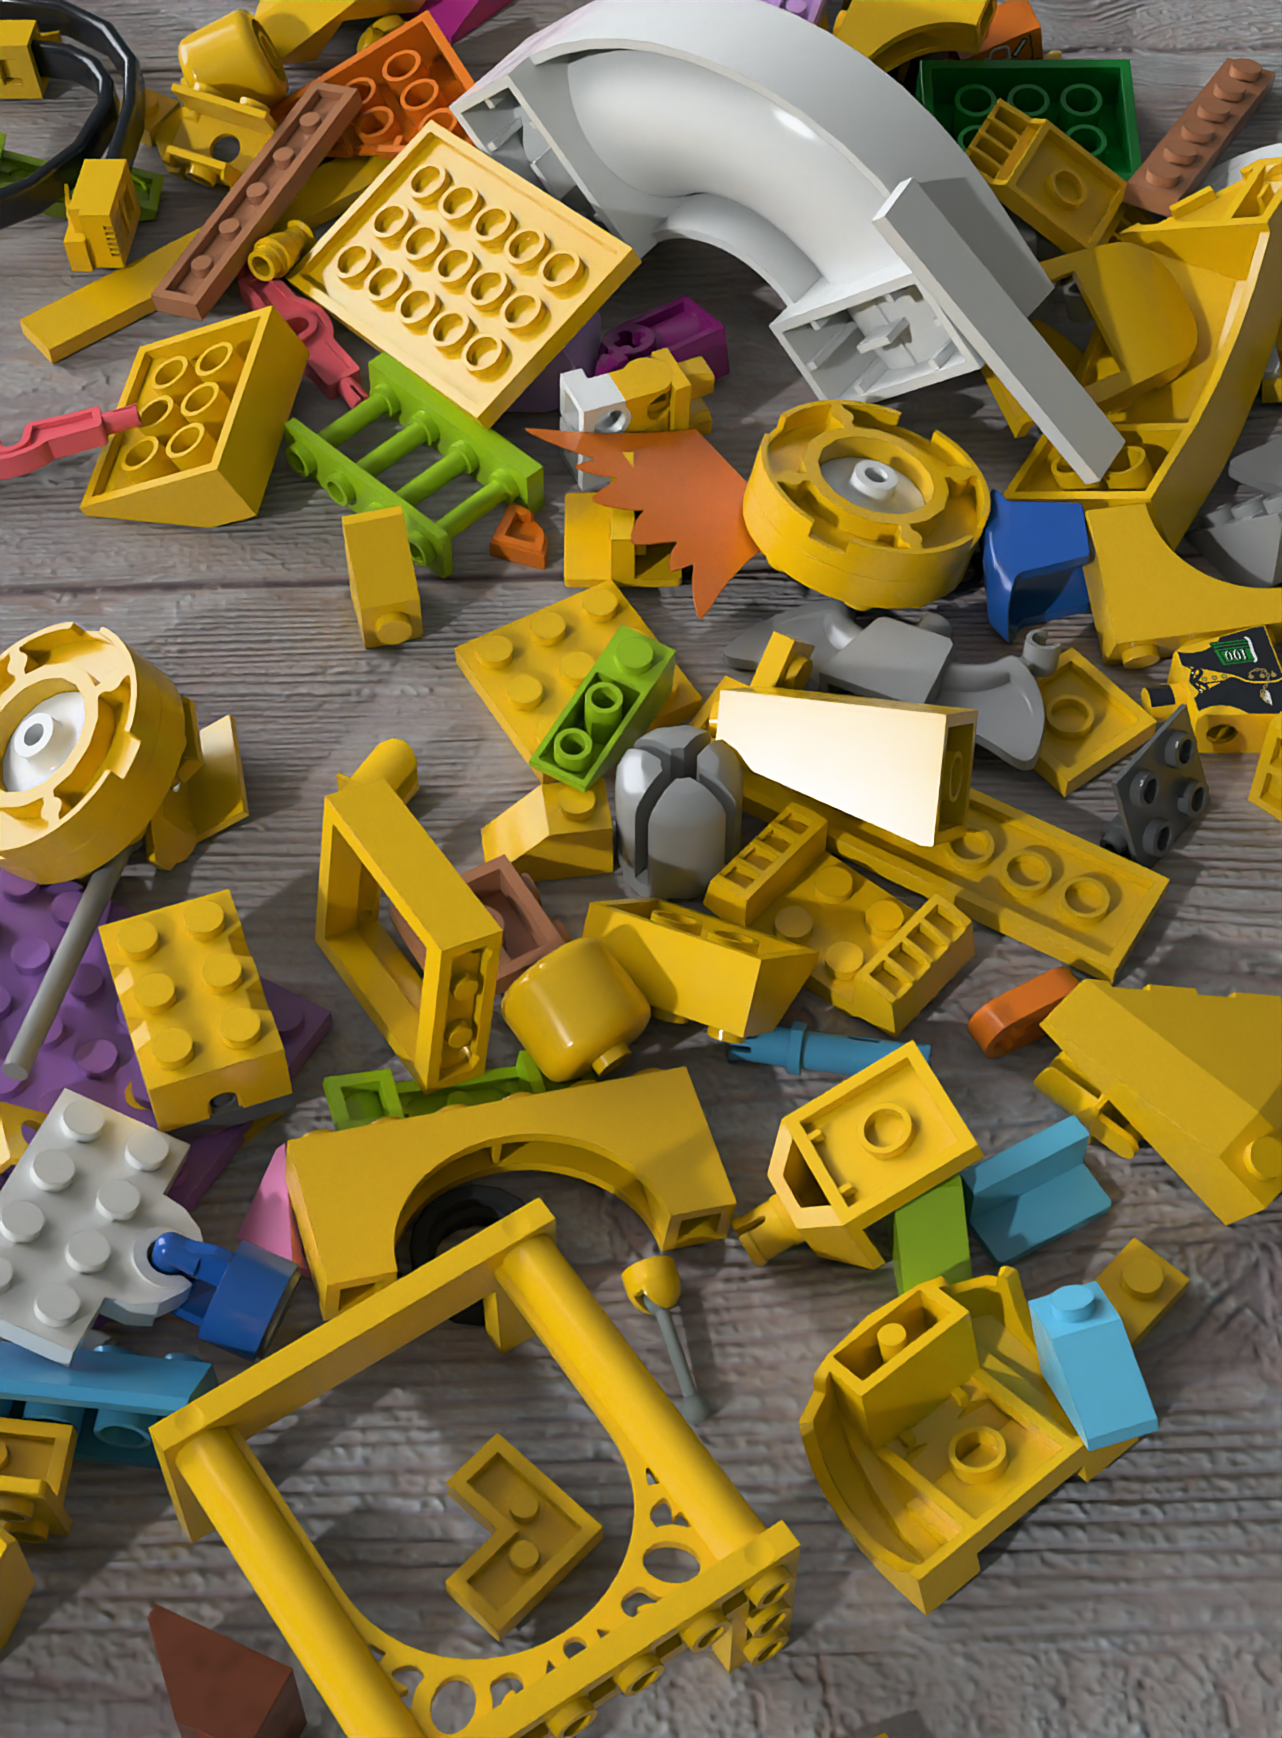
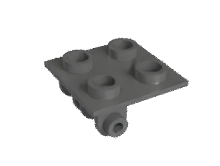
[1100,704,1211,870]

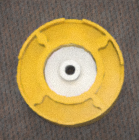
[742,400,991,611]
[0,622,187,884]

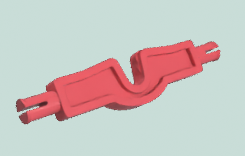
[236,262,370,409]
[0,403,143,480]

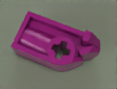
[594,295,730,380]

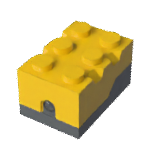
[98,889,296,1141]

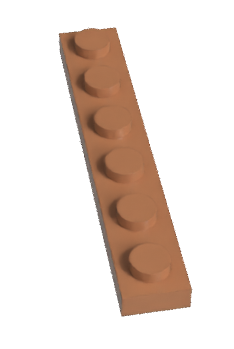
[1122,58,1276,217]
[151,81,363,321]

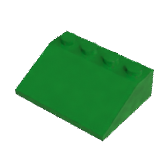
[915,59,1142,182]

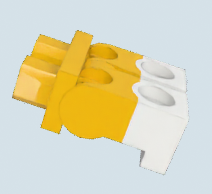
[559,348,715,491]

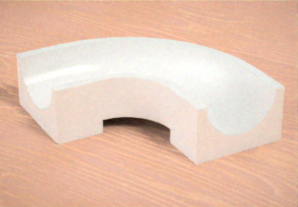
[449,0,1055,403]

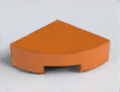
[489,502,548,571]

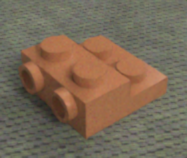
[390,854,571,996]

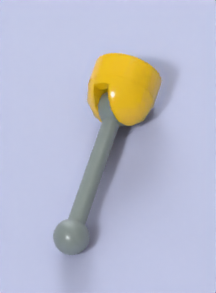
[621,1256,710,1424]

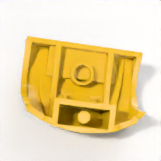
[799,1266,1138,1616]

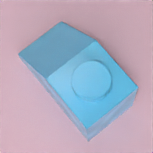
[1028,1281,1159,1452]

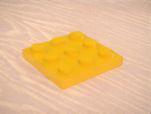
[455,579,702,784]

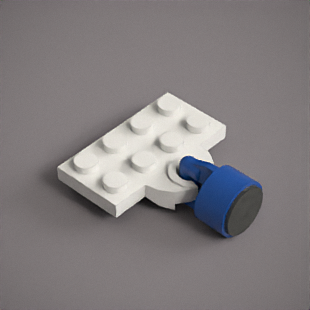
[0,1088,303,1368]

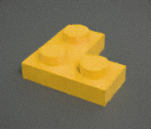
[445,1433,603,1642]

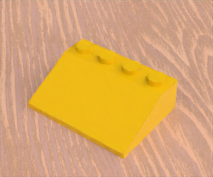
[79,305,310,528]

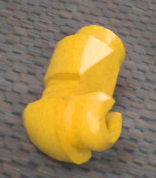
[247,219,316,281]

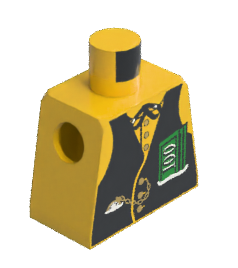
[1141,625,1282,753]

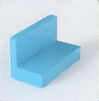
[960,1114,1112,1268]

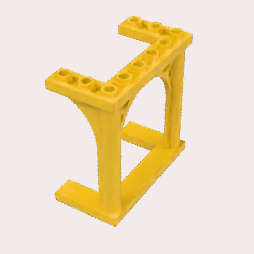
[148,1197,801,1738]

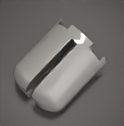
[615,725,744,901]

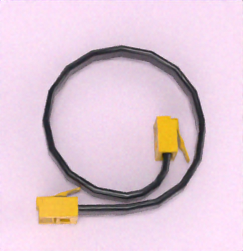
[0,0,145,272]

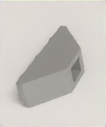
[1183,491,1282,588]

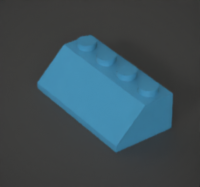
[0,1341,219,1469]

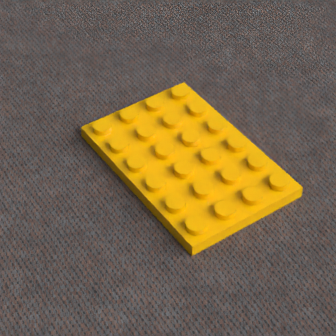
[285,120,642,431]

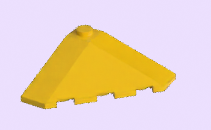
[1039,979,1282,1226]

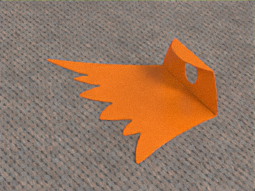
[525,428,763,620]

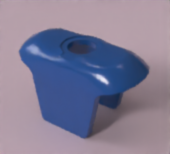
[979,489,1091,645]

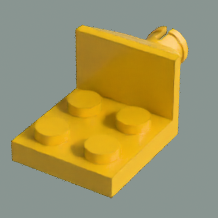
[730,1040,985,1270]

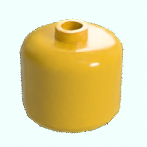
[178,9,289,108]
[500,936,651,1084]

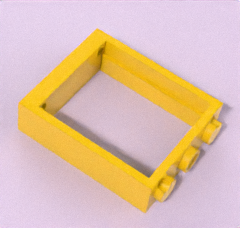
[314,778,503,1095]

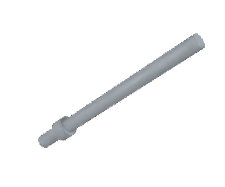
[2,835,145,1081]

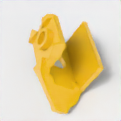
[154,82,279,190]
[145,695,249,871]

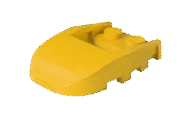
[980,242,1198,439]

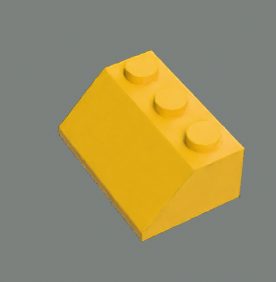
[582,897,820,1044]

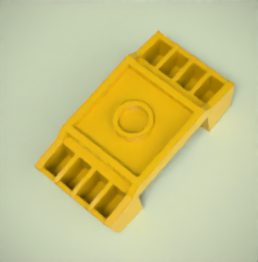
[965,98,1158,286]
[703,801,975,1038]

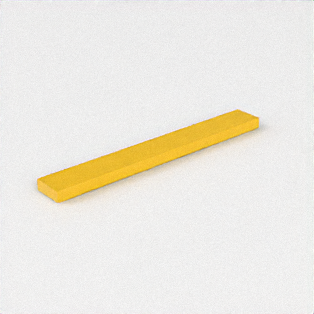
[20,155,394,364]

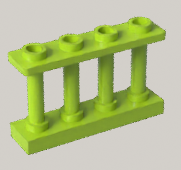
[284,351,545,579]

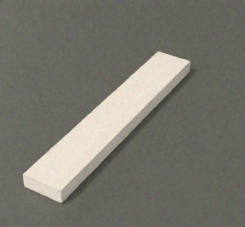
[871,177,1126,485]

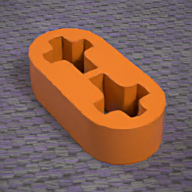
[967,966,1080,1059]

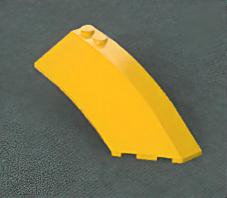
[1003,157,1282,552]

